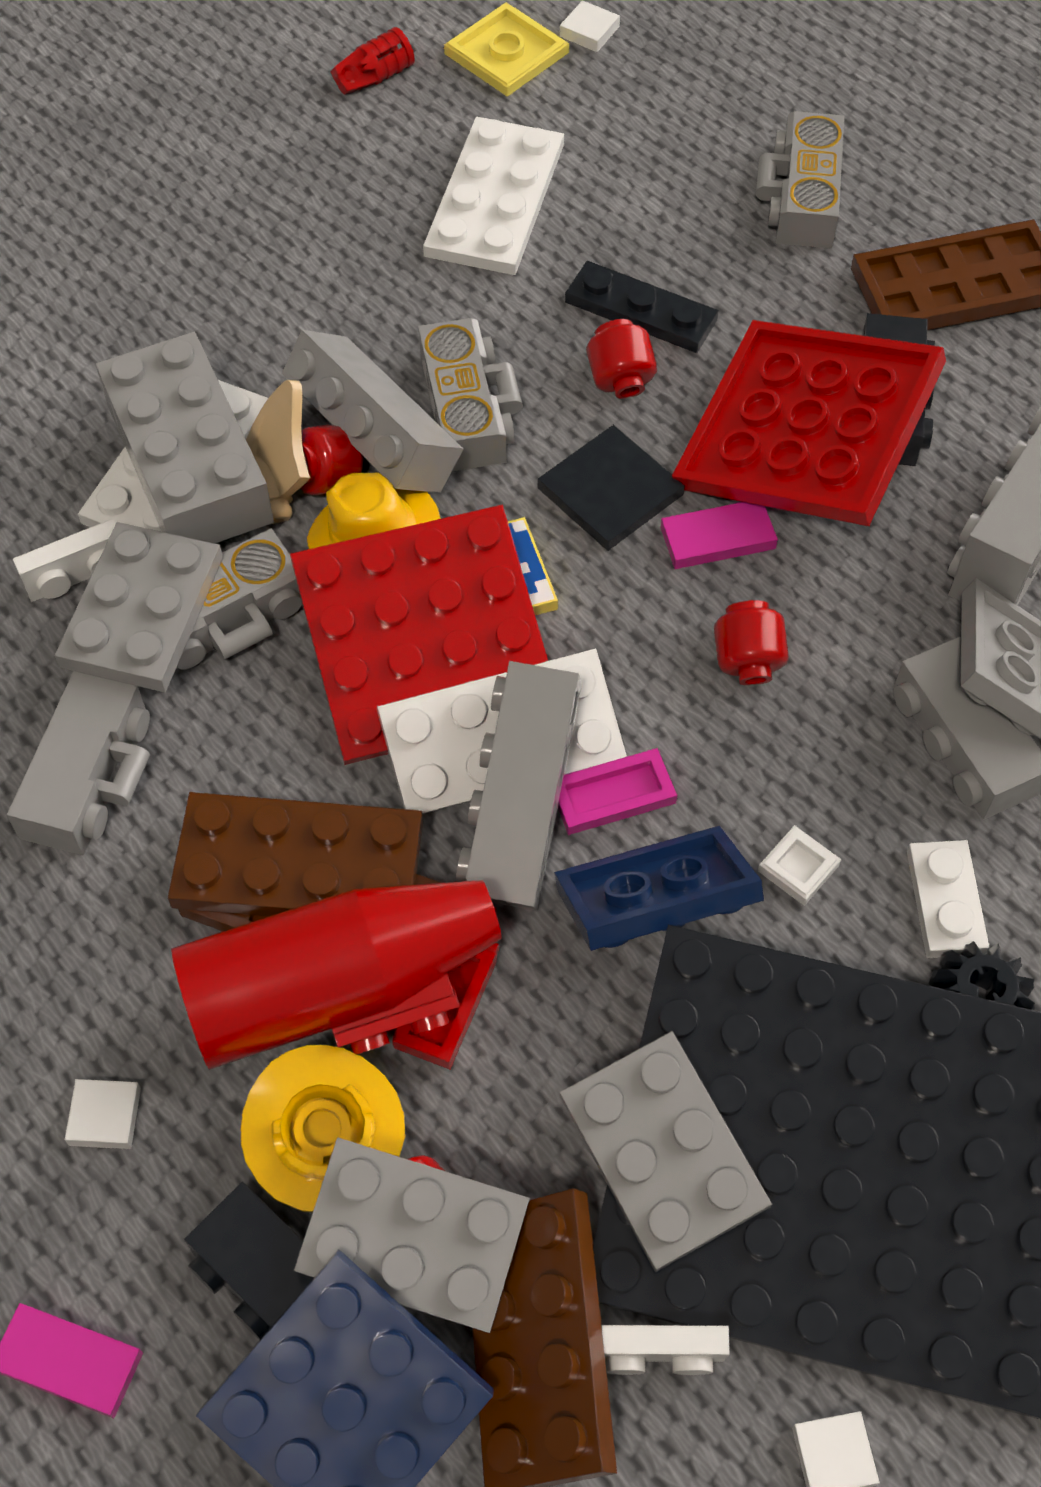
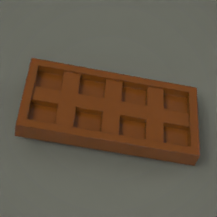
[851,219,1041,330]
[168,792,423,916]
[473,1188,617,1487]

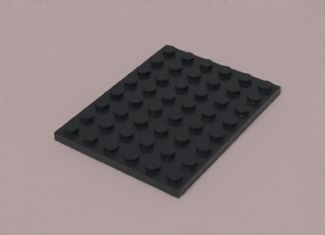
[593,924,1041,1420]

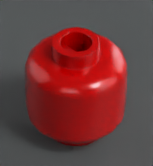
[586,319,657,399]
[300,424,364,496]
[714,600,789,685]

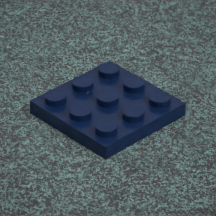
[196,1249,494,1487]

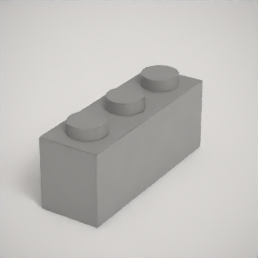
[893,637,1041,820]

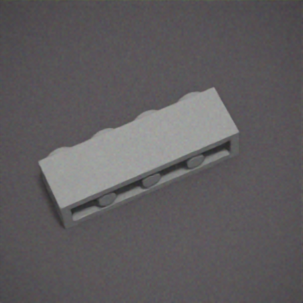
[282,330,464,493]
[456,661,581,911]

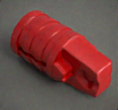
[330,27,415,95]

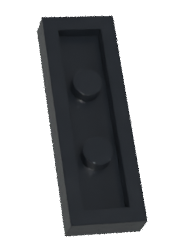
[565,261,719,353]

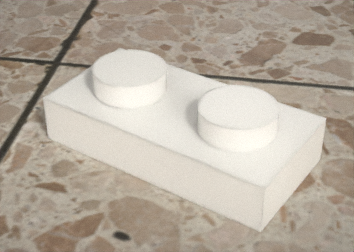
[13,518,116,602]
[907,840,990,958]
[601,1325,730,1375]

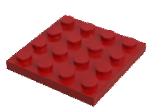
[672,320,946,526]
[290,504,548,765]

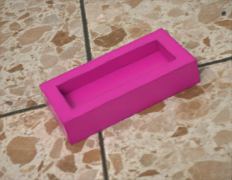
[660,502,778,569]
[558,748,677,835]
[0,1303,143,1419]

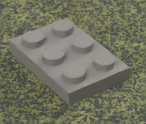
[54,522,223,693]
[961,578,1041,738]
[560,1031,772,1272]
[294,1137,530,1333]

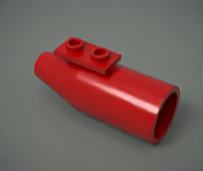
[171,880,502,1070]

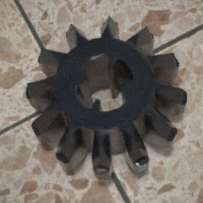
[928,941,1035,1011]

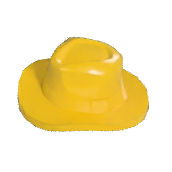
[307,473,441,549]
[241,1045,405,1212]

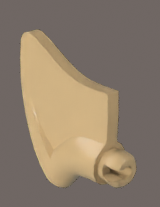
[246,380,310,524]

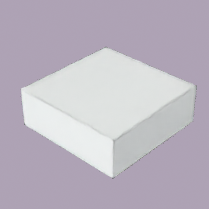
[560,0,620,52]
[758,825,841,906]
[65,1079,141,1149]
[792,1411,879,1487]

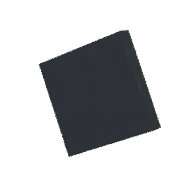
[537,424,685,551]

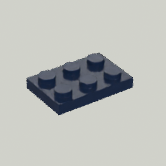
[554,825,764,951]

